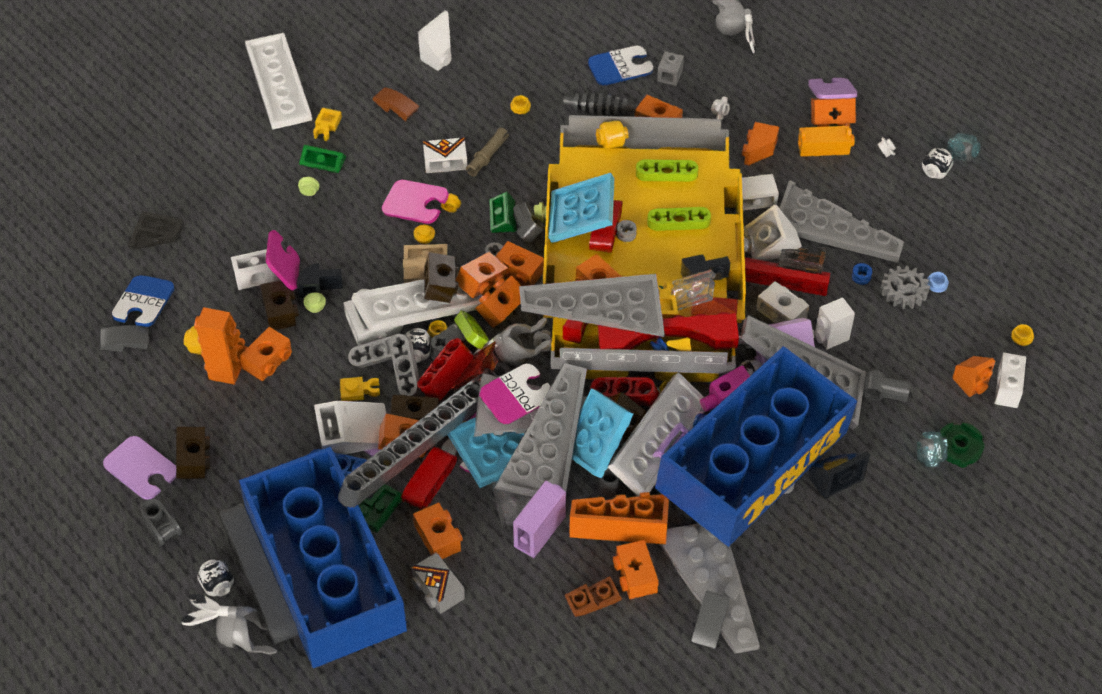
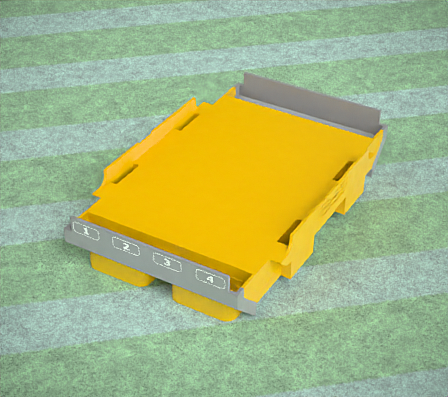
[543,115,746,382]

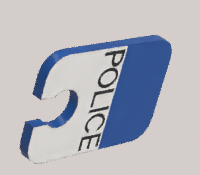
[588,46,653,85]
[112,275,174,327]

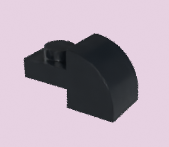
[681,254,730,289]
[297,263,343,298]

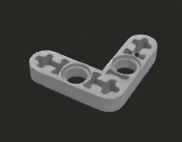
[348,334,421,396]

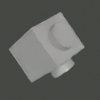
[657,51,684,86]

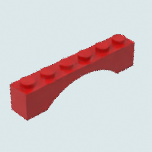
[598,312,739,350]

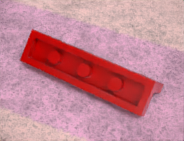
[745,257,831,296]

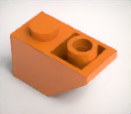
[742,122,779,165]
[952,356,995,397]

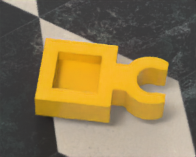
[313,108,342,141]
[657,281,679,319]
[340,377,380,401]

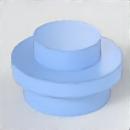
[927,272,949,293]

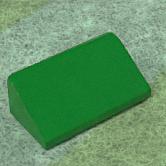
[299,145,346,173]
[489,192,517,233]

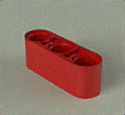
[589,200,623,253]
[417,338,474,401]
[590,377,660,406]
[402,447,457,510]

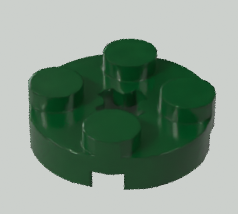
[936,422,985,468]

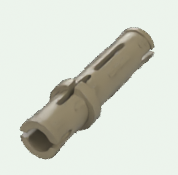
[466,128,509,176]

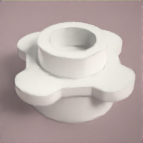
[711,96,730,120]
[878,137,896,157]

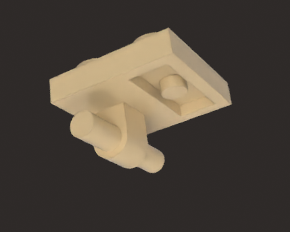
[403,244,448,283]

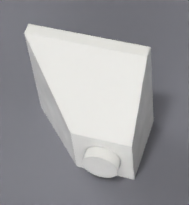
[418,10,451,71]
[744,205,802,261]

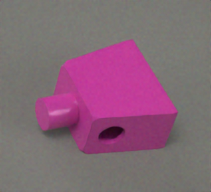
[700,365,750,412]

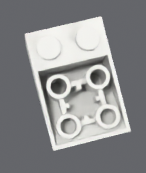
[314,401,386,454]

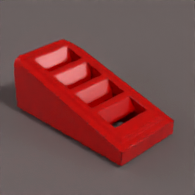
[562,319,588,344]

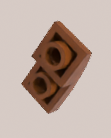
[372,87,420,121]
[565,576,622,617]

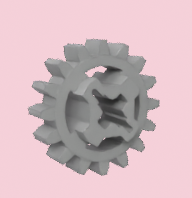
[881,266,930,309]

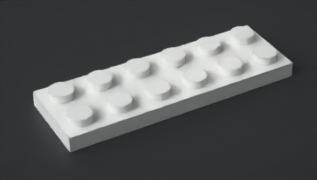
[245,33,312,130]
[352,274,482,332]
[608,372,705,497]

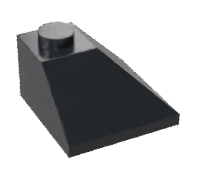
[809,451,870,499]

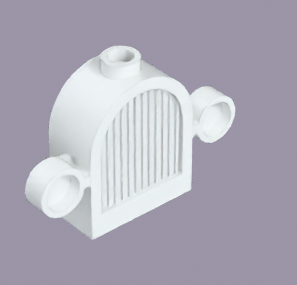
[344,289,403,356]

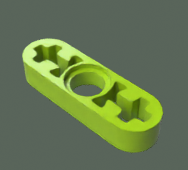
[636,159,699,182]
[647,207,711,231]
[454,310,489,350]

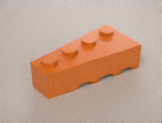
[194,307,248,385]
[570,492,669,544]

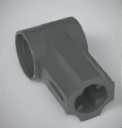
[513,202,545,244]
[863,370,911,402]

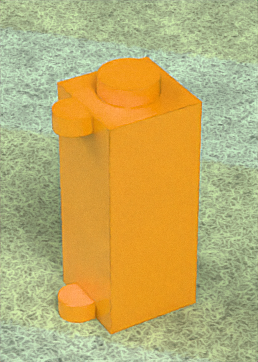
[798,126,855,157]

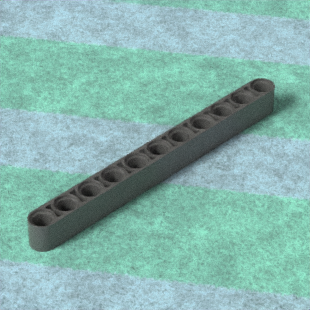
[338,363,510,507]

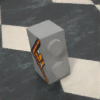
[411,552,465,614]

